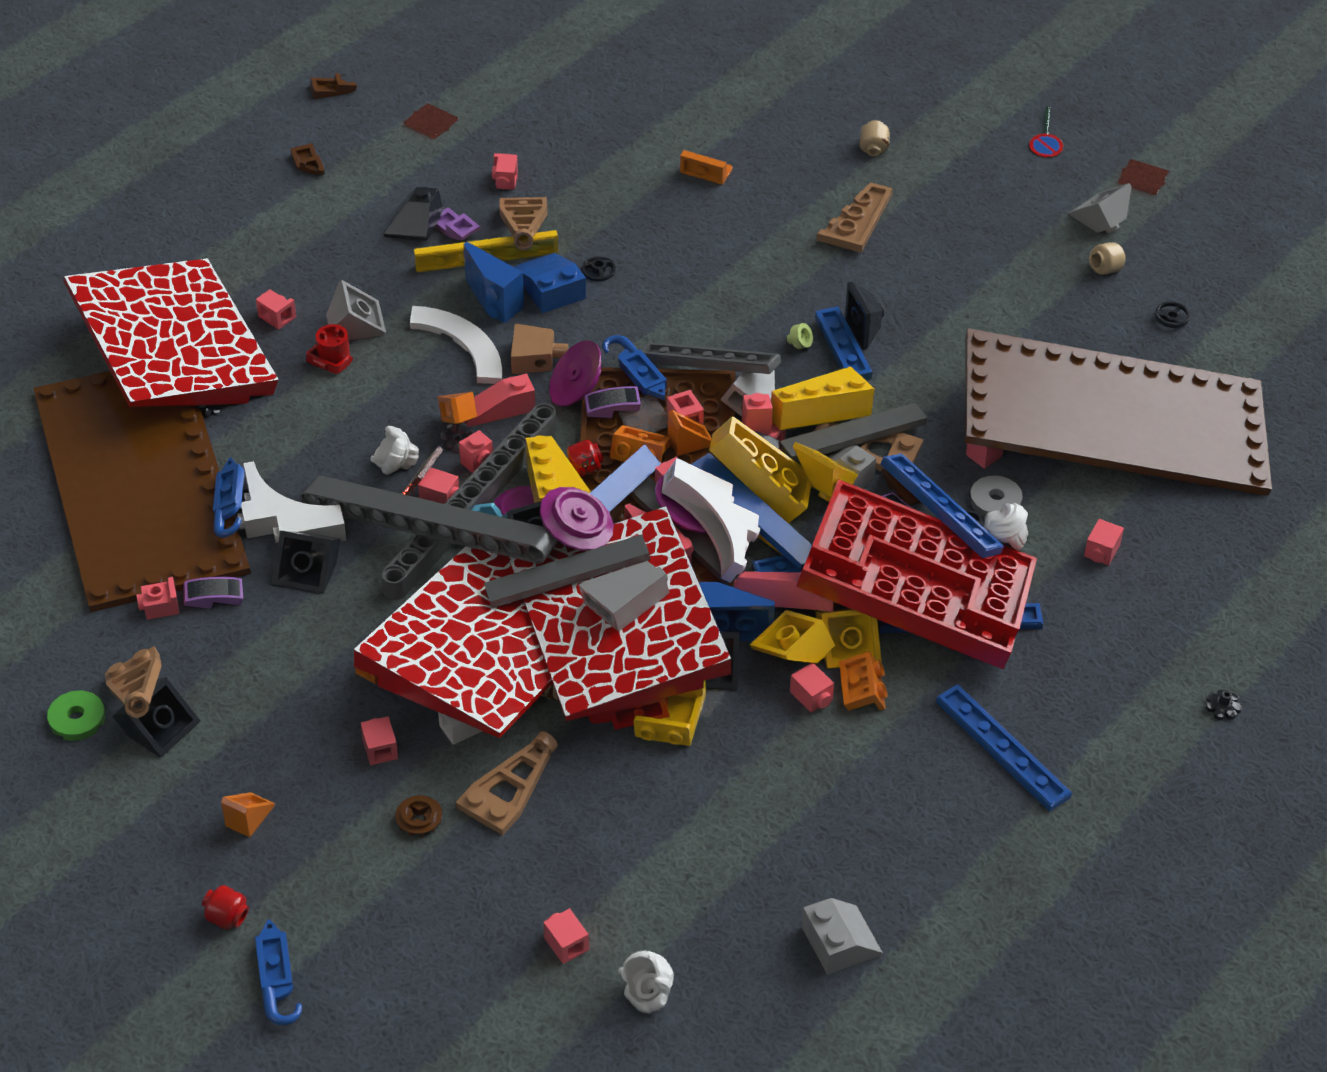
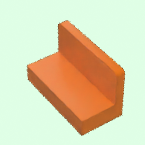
[680,150,732,185]

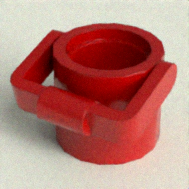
[306,324,353,374]

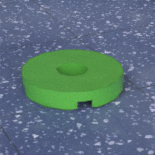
[47,690,105,741]

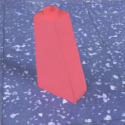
[733,572,840,611]

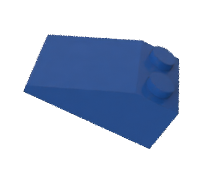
[463,241,524,323]
[512,253,586,313]
[698,582,775,641]

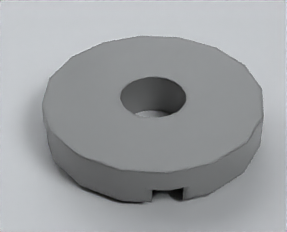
[970,476,1023,517]

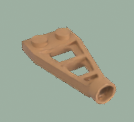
[500,197,547,250]
[815,422,924,472]
[105,646,162,718]
[456,731,558,835]

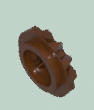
[395,795,442,837]

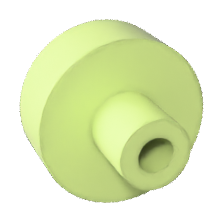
[787,323,813,349]

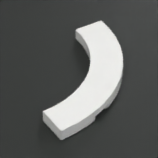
[410,306,502,384]

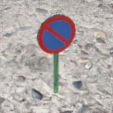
[1029,106,1063,158]

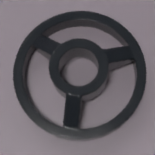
[582,256,616,281]
[1155,301,1190,328]

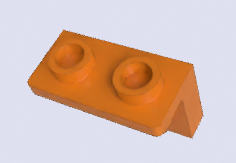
[610,425,671,463]
[839,651,888,711]

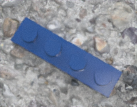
[815,306,872,380]

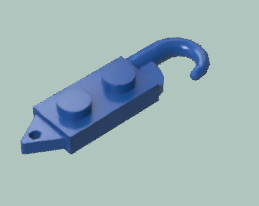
[602,335,667,400]
[213,457,245,538]
[255,919,302,1025]

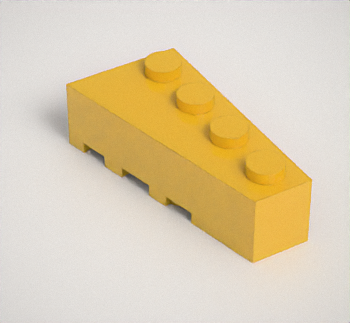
[771,367,874,430]
[709,416,811,524]
[526,435,591,503]

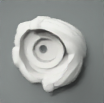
[370,426,419,475]
[984,503,1028,551]
[618,951,674,1014]

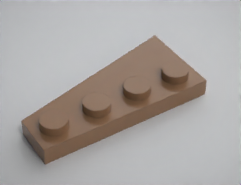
[817,183,892,253]

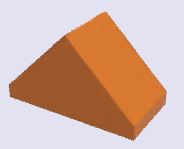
[437,392,477,424]
[668,410,712,456]
[221,792,275,837]

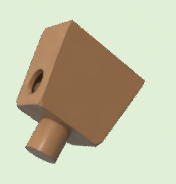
[511,324,568,374]

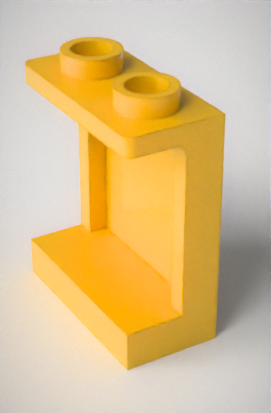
[634,680,706,746]

